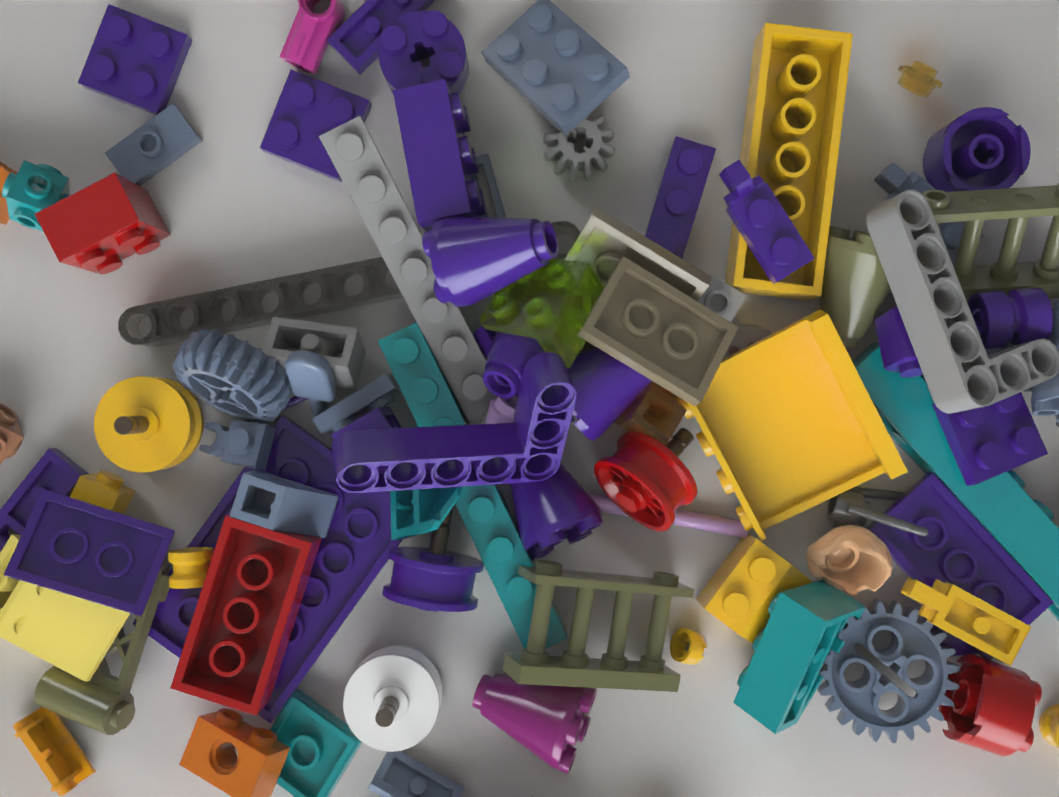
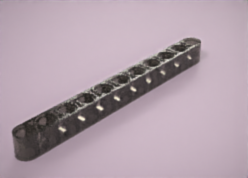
[118,221,580,347]

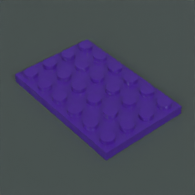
[132,415,403,724]

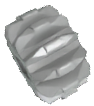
[543,114,615,182]

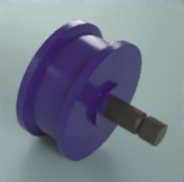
[382,510,484,612]

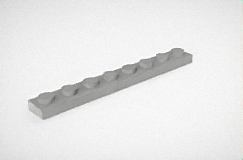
[319,116,498,425]

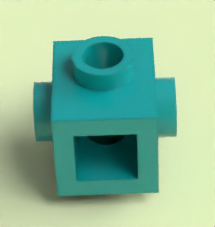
[2,160,70,231]

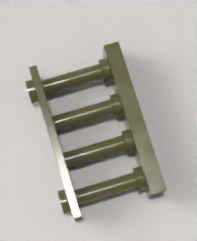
[891,183,1059,303]
[503,560,694,692]

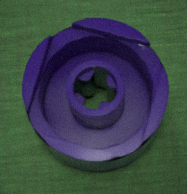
[379,10,469,95]
[923,107,1031,192]

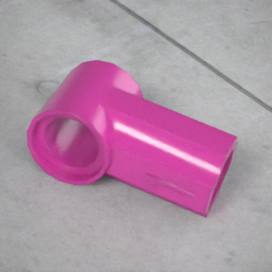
[279,0,346,75]

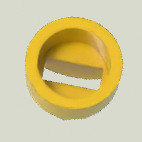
[670,628,707,665]

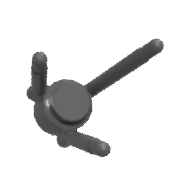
[827,486,928,536]

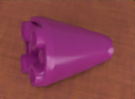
[472,674,597,774]

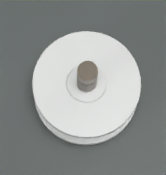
[343,645,443,752]

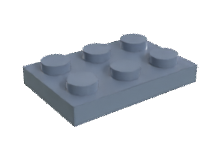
[481,0,630,136]

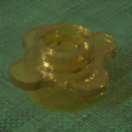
[897,61,943,98]

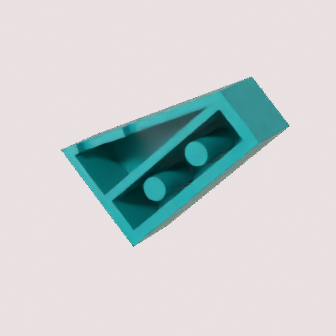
[733,580,866,734]

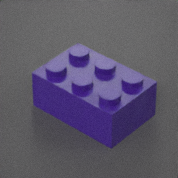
[393,79,487,231]

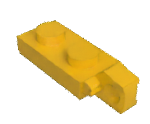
[900,577,1031,666]

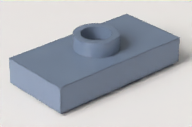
[105,103,202,186]

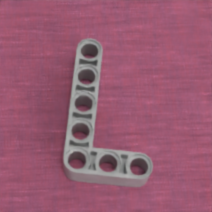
[866,190,1059,414]

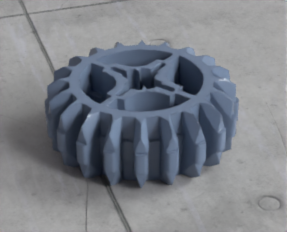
[172,329,292,423]

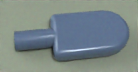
[285,350,336,416]

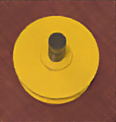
[94,376,204,473]

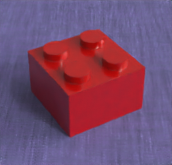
[35,172,171,275]

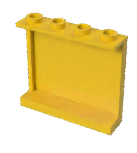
[676,309,908,541]

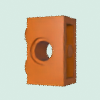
[179,708,290,797]

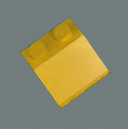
[696,533,813,643]

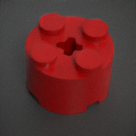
[938,654,1042,756]

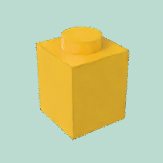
[70,470,135,514]

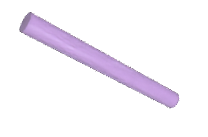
[587,492,749,538]

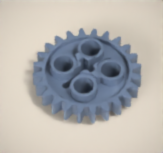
[817,599,960,743]

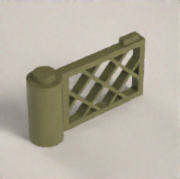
[35,563,171,735]

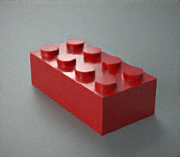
[170,514,322,716]

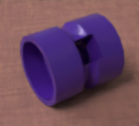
[967,287,1053,350]

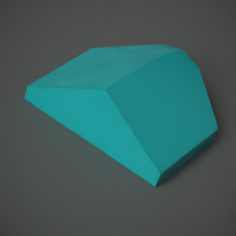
[390,486,463,541]

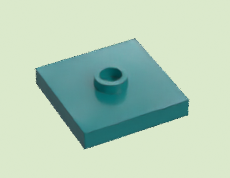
[270,689,362,797]

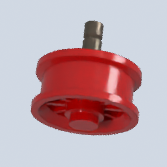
[594,428,698,531]

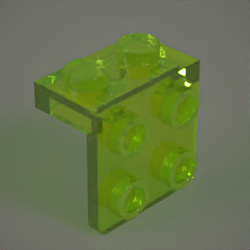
[479,258,604,368]

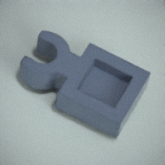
[199,420,276,470]

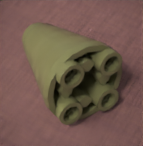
[820,226,891,348]

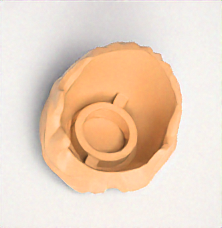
[807,525,893,596]

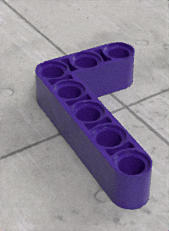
[331,352,577,493]

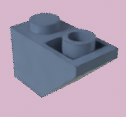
[230,470,339,538]

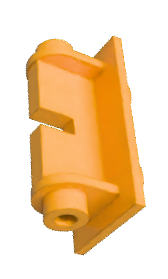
[13,707,96,797]

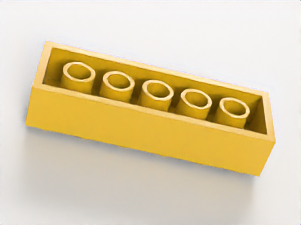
[725,23,853,301]

